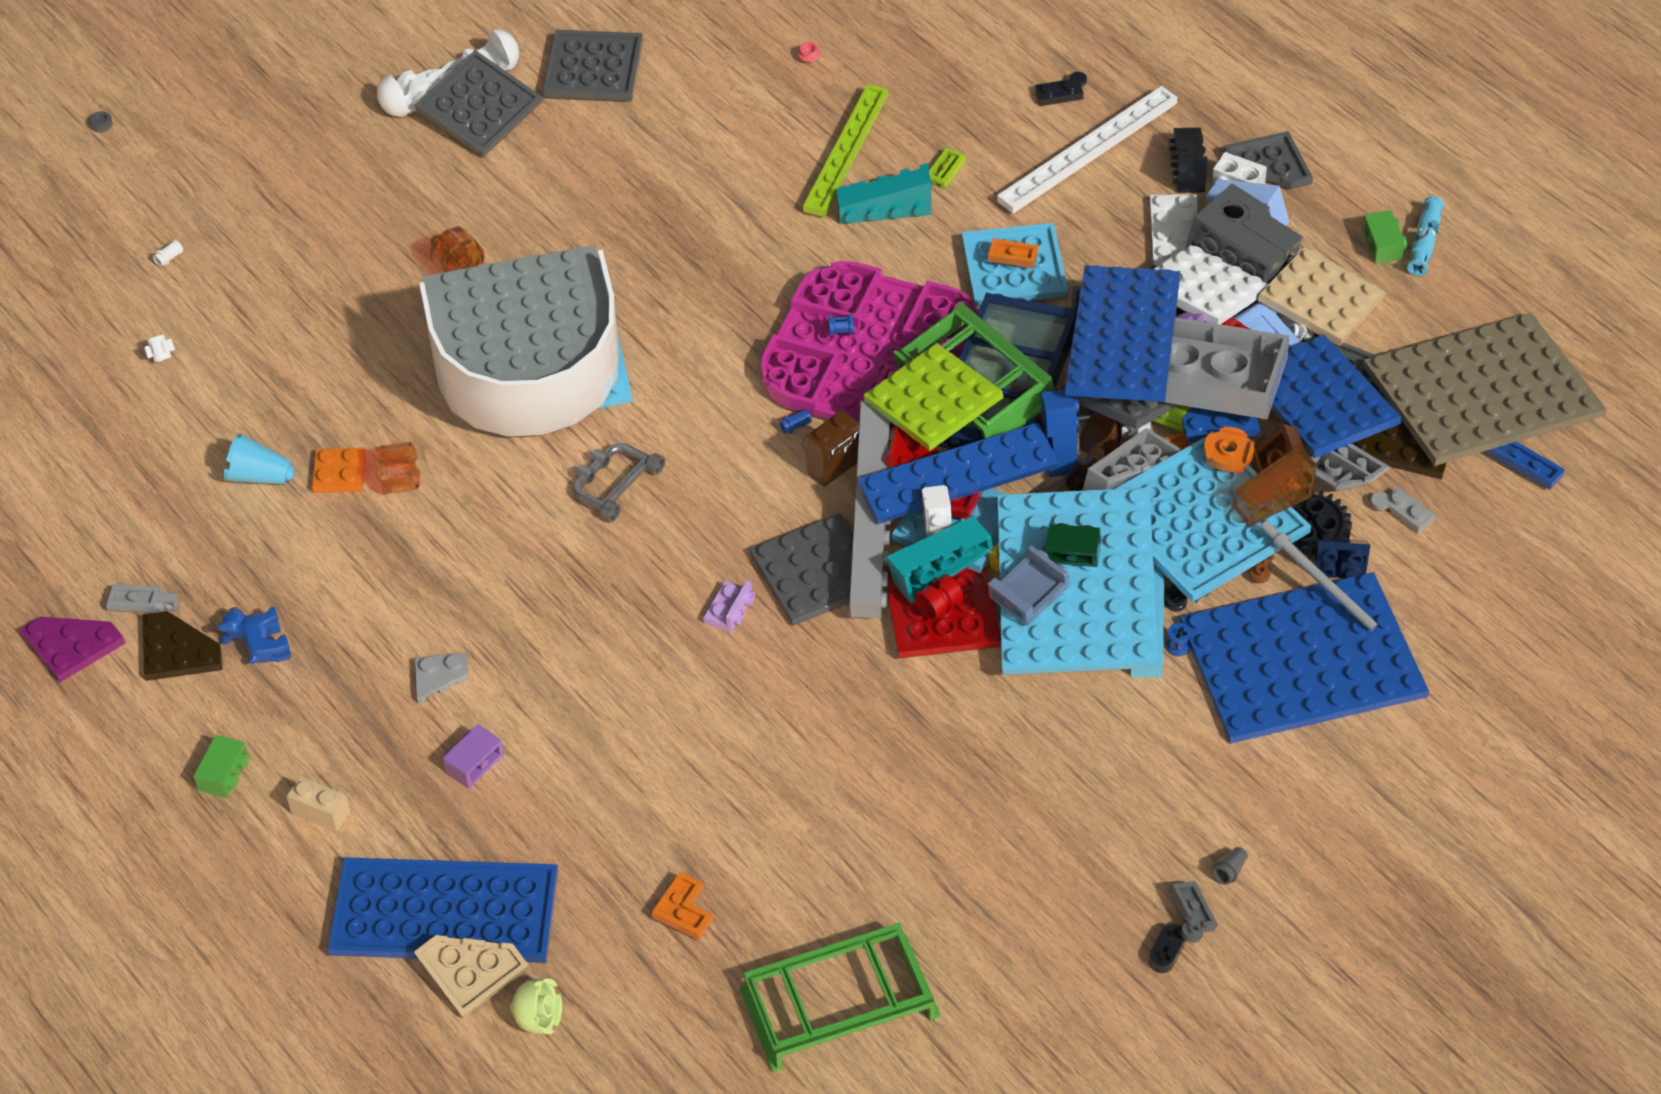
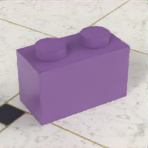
[443,724,504,789]

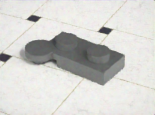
[1169,881,1218,943]

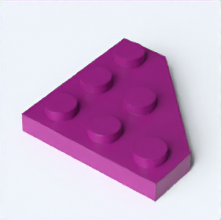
[19,616,125,682]

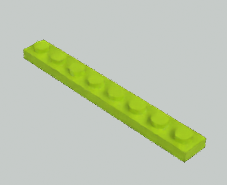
[803,84,888,217]

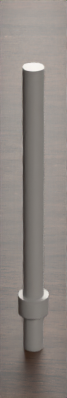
[1260,520,1378,631]

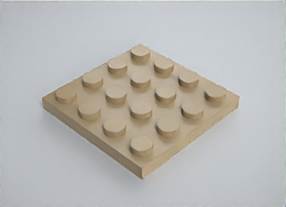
[1258,247,1385,347]

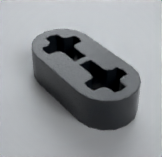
[1149,924,1185,973]

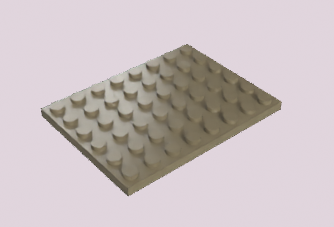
[1363,313,1607,466]

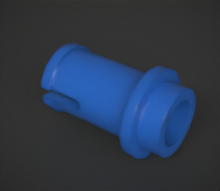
[779,409,812,434]

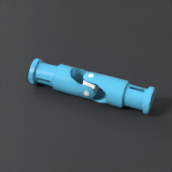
[1407,196,1444,276]

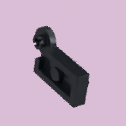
[1035,72,1087,106]

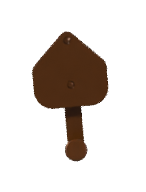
[1081,411,1121,468]

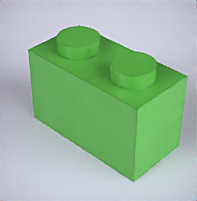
[1362,210,1407,264]
[194,735,249,798]

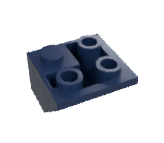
[1315,539,1370,579]

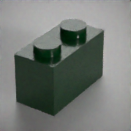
[1045,523,1101,567]

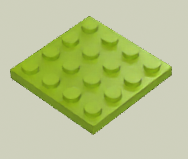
[864,343,1003,451]

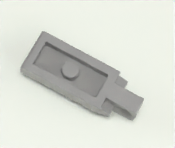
[106,584,180,613]

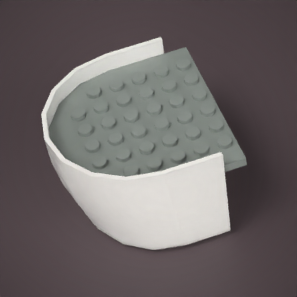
[419,245,619,437]

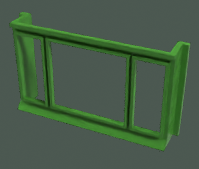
[893,301,1055,439]
[740,923,941,1072]

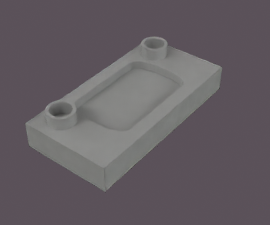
[1165,318,1289,419]

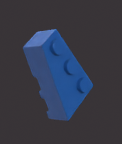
[1040,389,1079,477]

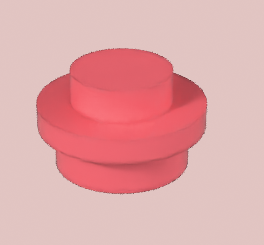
[798,42,820,62]

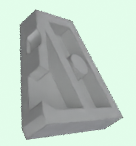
[415,652,469,704]

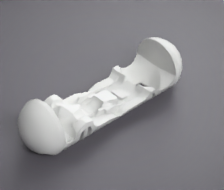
[377,29,519,117]

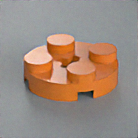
[1203,427,1254,473]

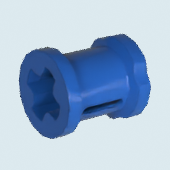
[828,314,854,336]
[1167,623,1191,657]

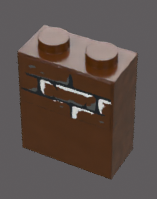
[806,410,859,487]

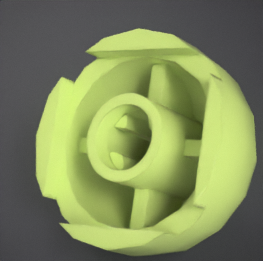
[510,978,562,1034]

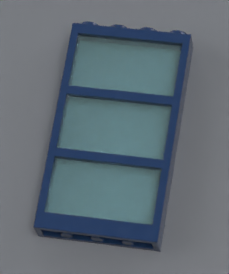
[938,293,1077,449]

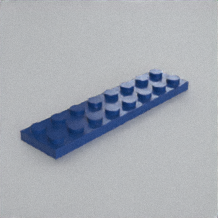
[857,423,1059,524]

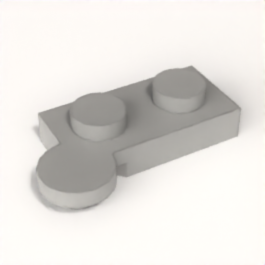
[1371,487,1436,534]

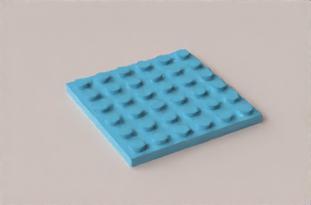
[1115,432,1311,602]

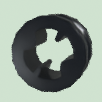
[1164,586,1188,612]

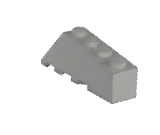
[1083,428,1182,491]

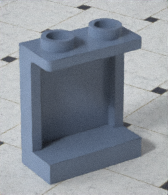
[988,545,1069,626]

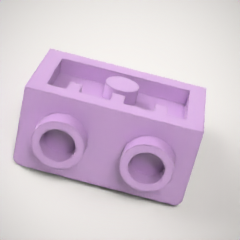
[704,580,755,633]

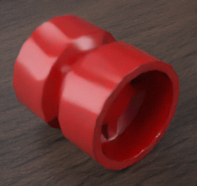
[915,574,964,621]

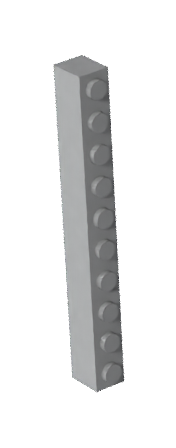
[850,401,895,618]

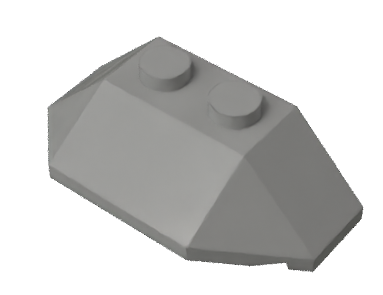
[1300,444,1389,491]

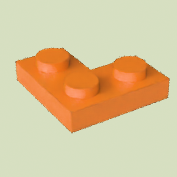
[652,872,713,940]

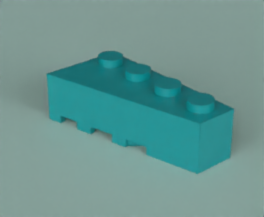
[836,163,932,224]
[887,516,993,604]

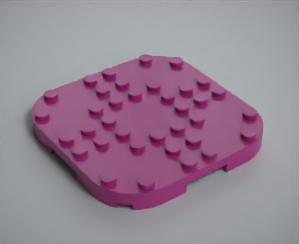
[761,261,979,428]

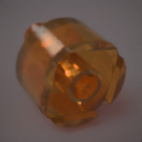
[430,226,484,273]
[375,442,420,495]

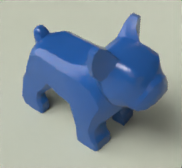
[217,607,292,664]

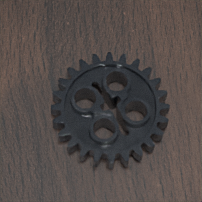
[1282,488,1352,561]

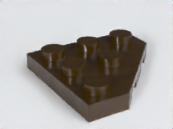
[142,611,223,681]

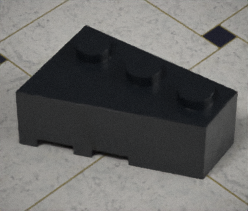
[1169,127,1208,193]

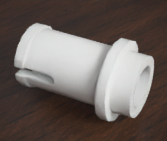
[153,240,183,267]

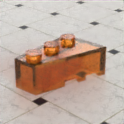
[1232,445,1317,527]

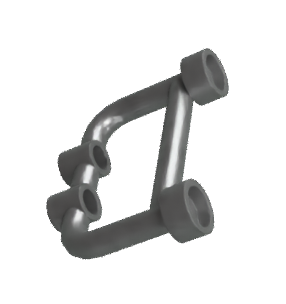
[572,443,666,522]

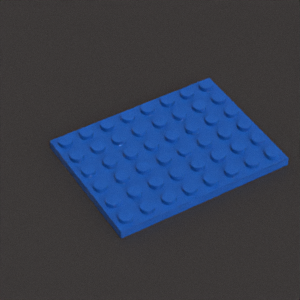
[1180,572,1429,744]

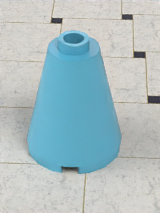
[224,433,295,485]

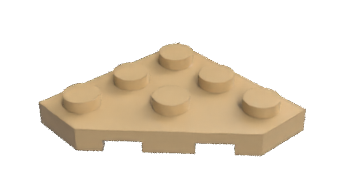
[414,935,530,1018]

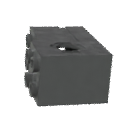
[1185,183,1303,284]

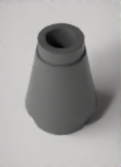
[1212,847,1248,885]

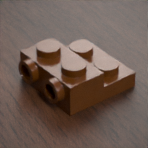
[1252,424,1306,490]

